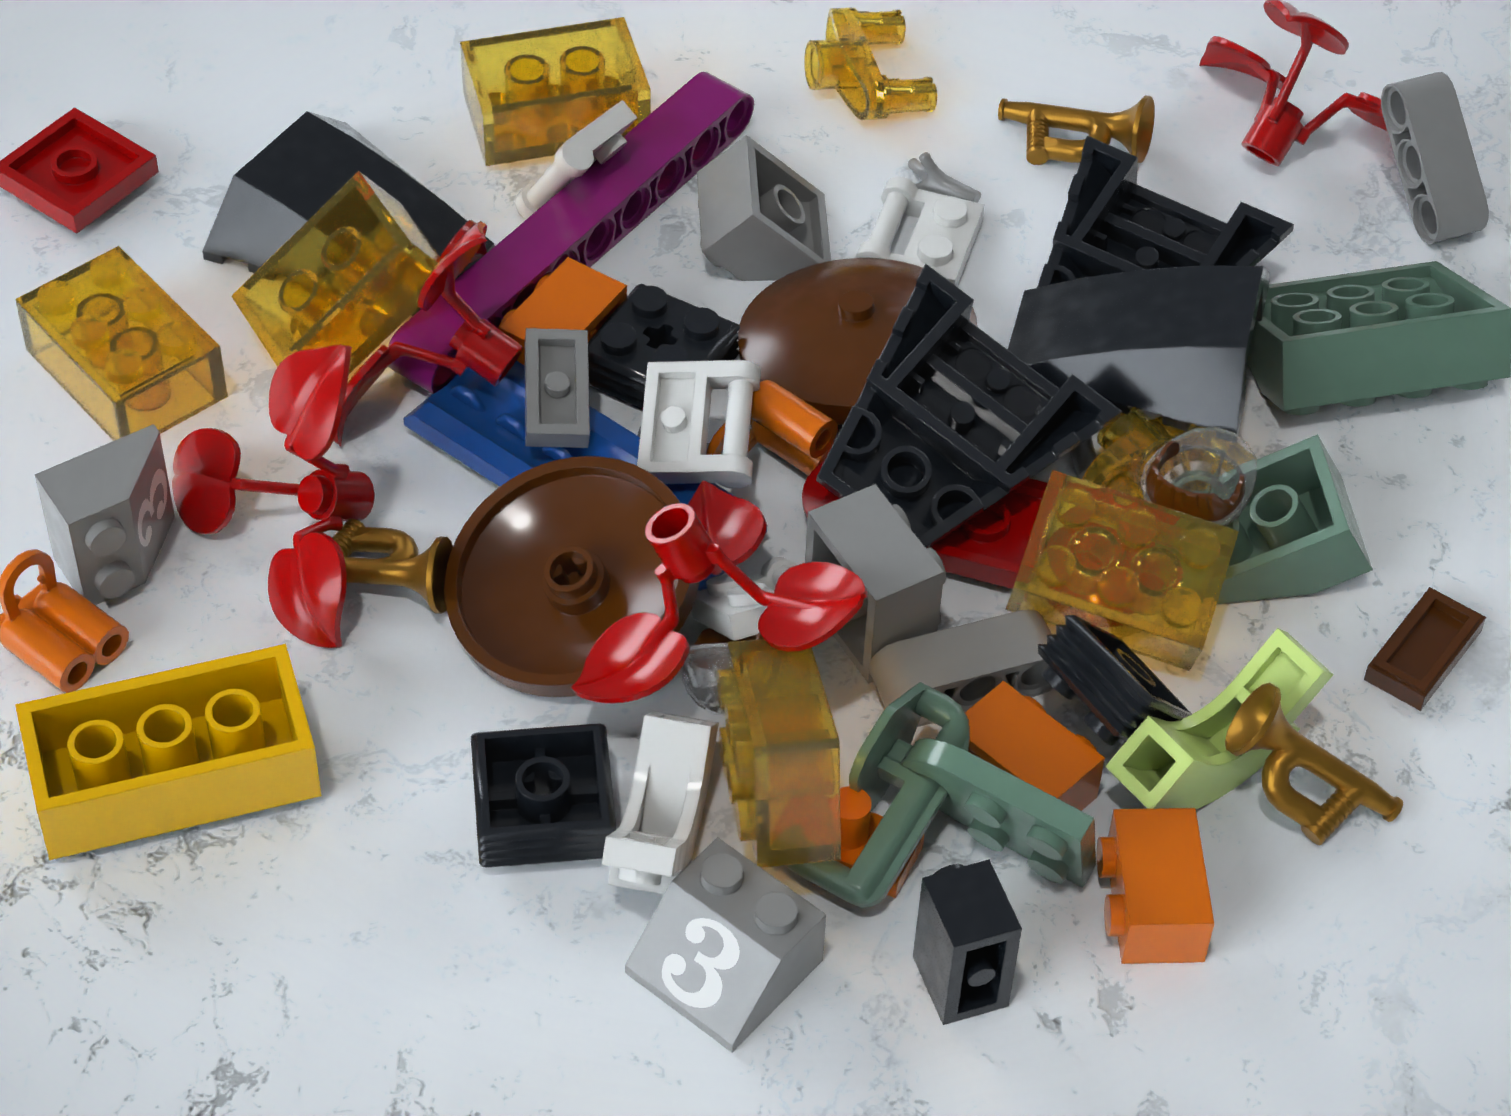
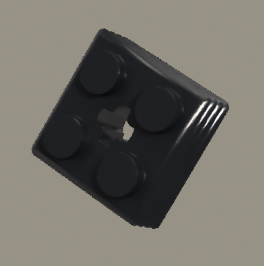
[588,284,740,409]
[1038,615,1192,746]
[471,723,616,867]

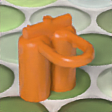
[706,380,838,476]
[0,549,129,693]

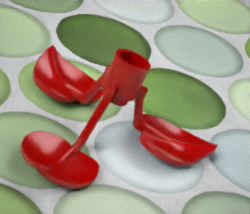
[1199,0,1387,166]
[334,220,524,446]
[172,345,375,648]
[571,480,868,704]

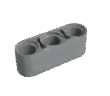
[1381,72,1489,244]
[868,609,1054,727]

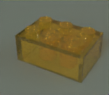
[460,17,651,166]
[231,171,441,374]
[15,246,228,441]
[1005,470,1239,671]
[717,639,841,868]

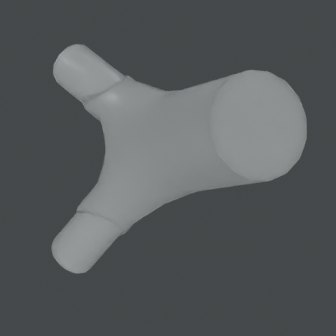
[908,152,981,203]

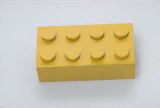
[15,644,322,860]

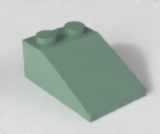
[1144,434,1373,609]

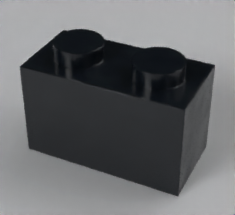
[913,859,1022,1025]

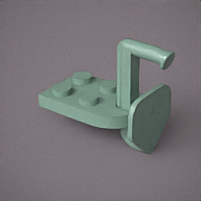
[769,682,1096,908]

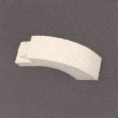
[601,711,719,895]

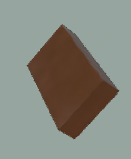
[1364,587,1486,711]

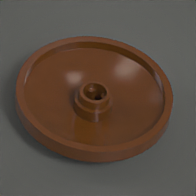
[738,258,978,425]
[444,456,699,697]

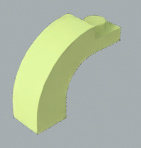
[1105,628,1334,809]

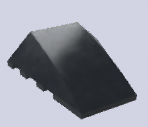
[202,111,495,316]
[1037,136,1294,288]
[816,263,1122,548]
[1007,266,1270,445]

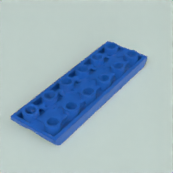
[403,361,767,592]

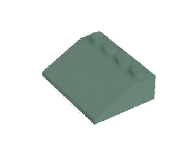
[1247,261,1511,415]

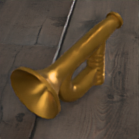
[998,95,1155,165]
[332,519,453,614]
[1225,683,1404,846]

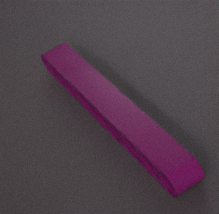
[388,72,755,394]

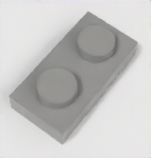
[524,328,590,448]

